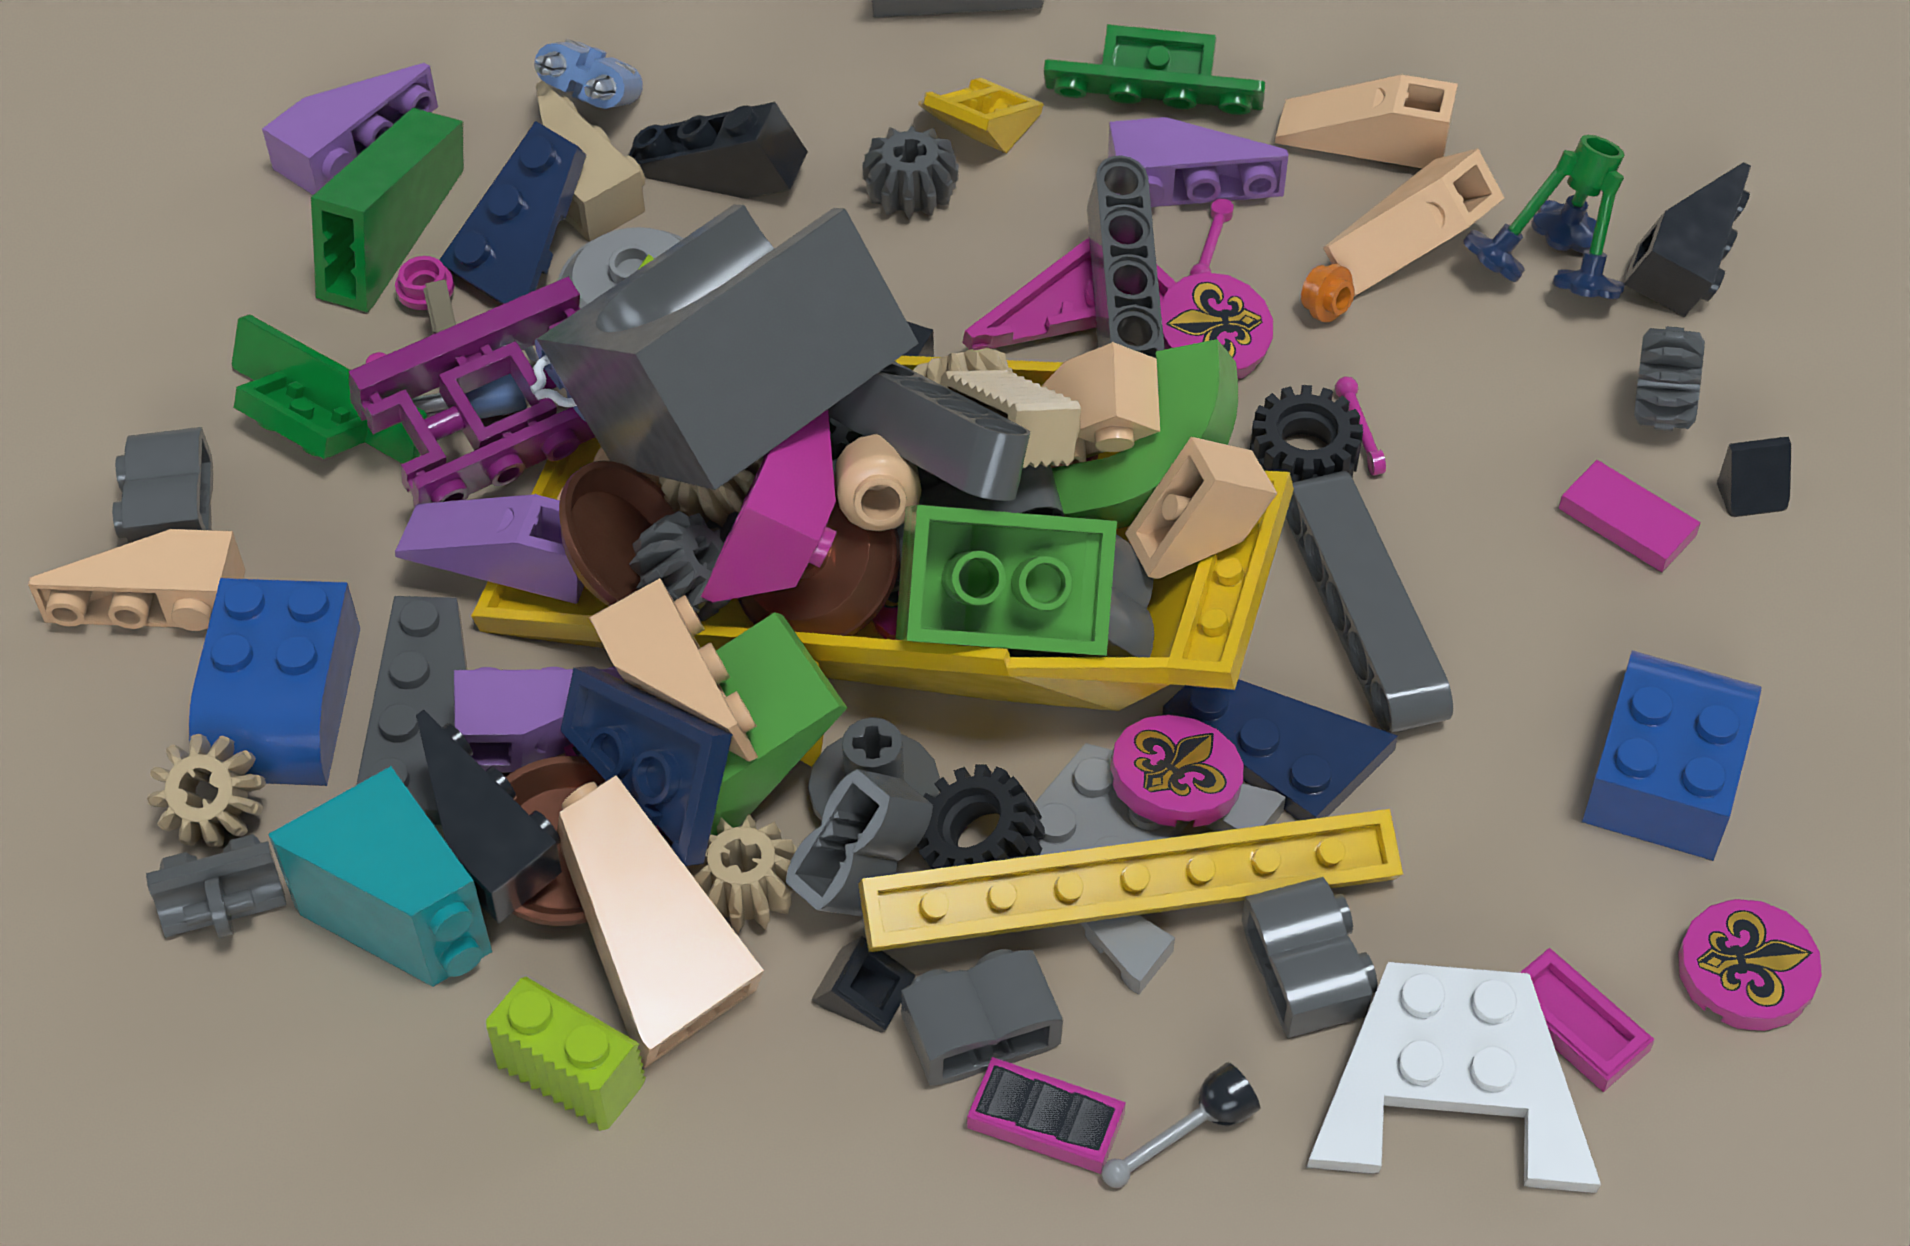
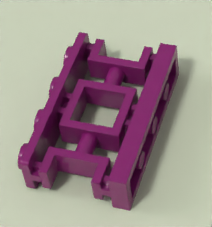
[348,276,595,507]

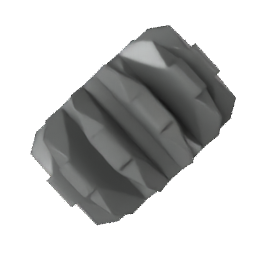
[862,124,959,219]
[1634,326,1705,431]
[629,511,731,622]

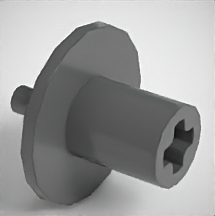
[808,717,940,821]

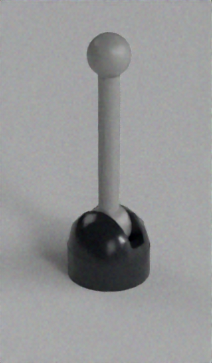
[1102,1062,1260,1188]

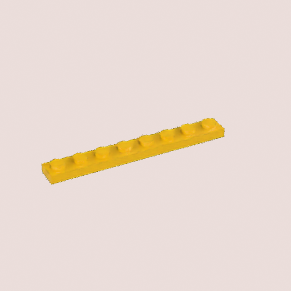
[858,809,1403,952]

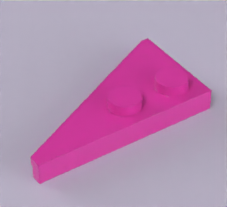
[962,237,1177,351]

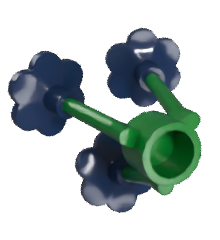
[1463,135,1625,299]

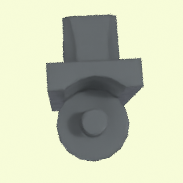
[146,834,287,938]

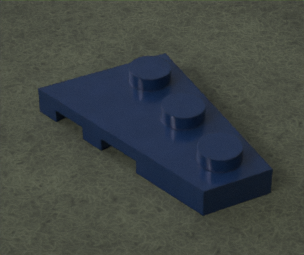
[439,121,587,305]
[560,666,732,866]
[1162,679,1398,821]

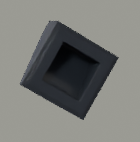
[1716,437,1792,517]
[812,936,916,1033]

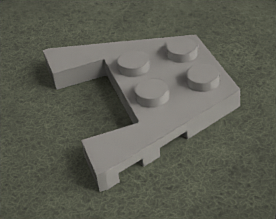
[1026,743,1286,995]

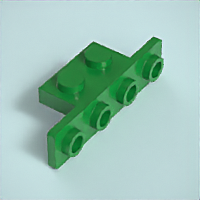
[1043,24,1266,115]
[232,314,427,464]

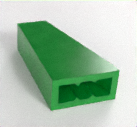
[311,108,464,312]

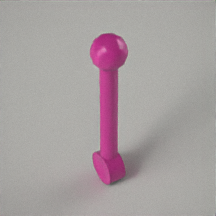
[1189,199,1234,276]
[1335,376,1386,476]

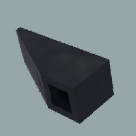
[628,102,808,199]
[1623,162,1751,317]
[416,709,562,924]

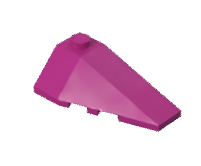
[701,409,837,602]

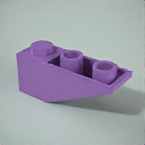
[262,63,438,195]
[1108,117,1289,207]
[395,494,584,604]
[453,667,625,772]

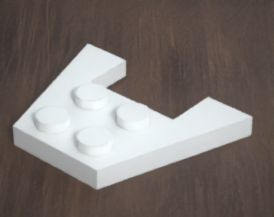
[1307,962,1601,1193]

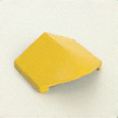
[918,78,1044,153]

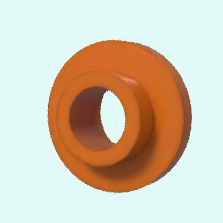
[1301,264,1355,323]

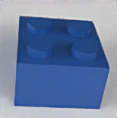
[189,578,361,786]
[1582,650,1762,861]

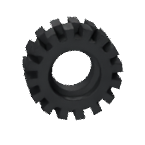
[1250,385,1363,483]
[917,764,1045,869]

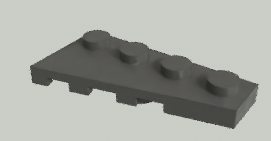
[356,596,468,825]

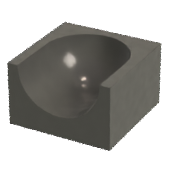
[537,204,919,490]

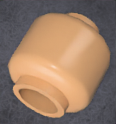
[834,434,922,532]

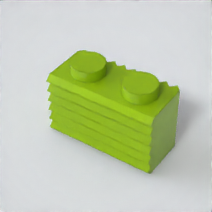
[486,976,646,1131]

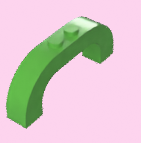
[1052,339,1238,529]

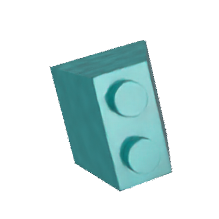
[268,766,492,987]

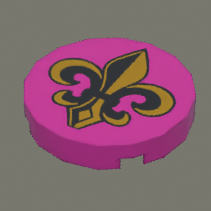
[1160,272,1273,379]
[1110,715,1244,827]
[1678,899,1822,1031]

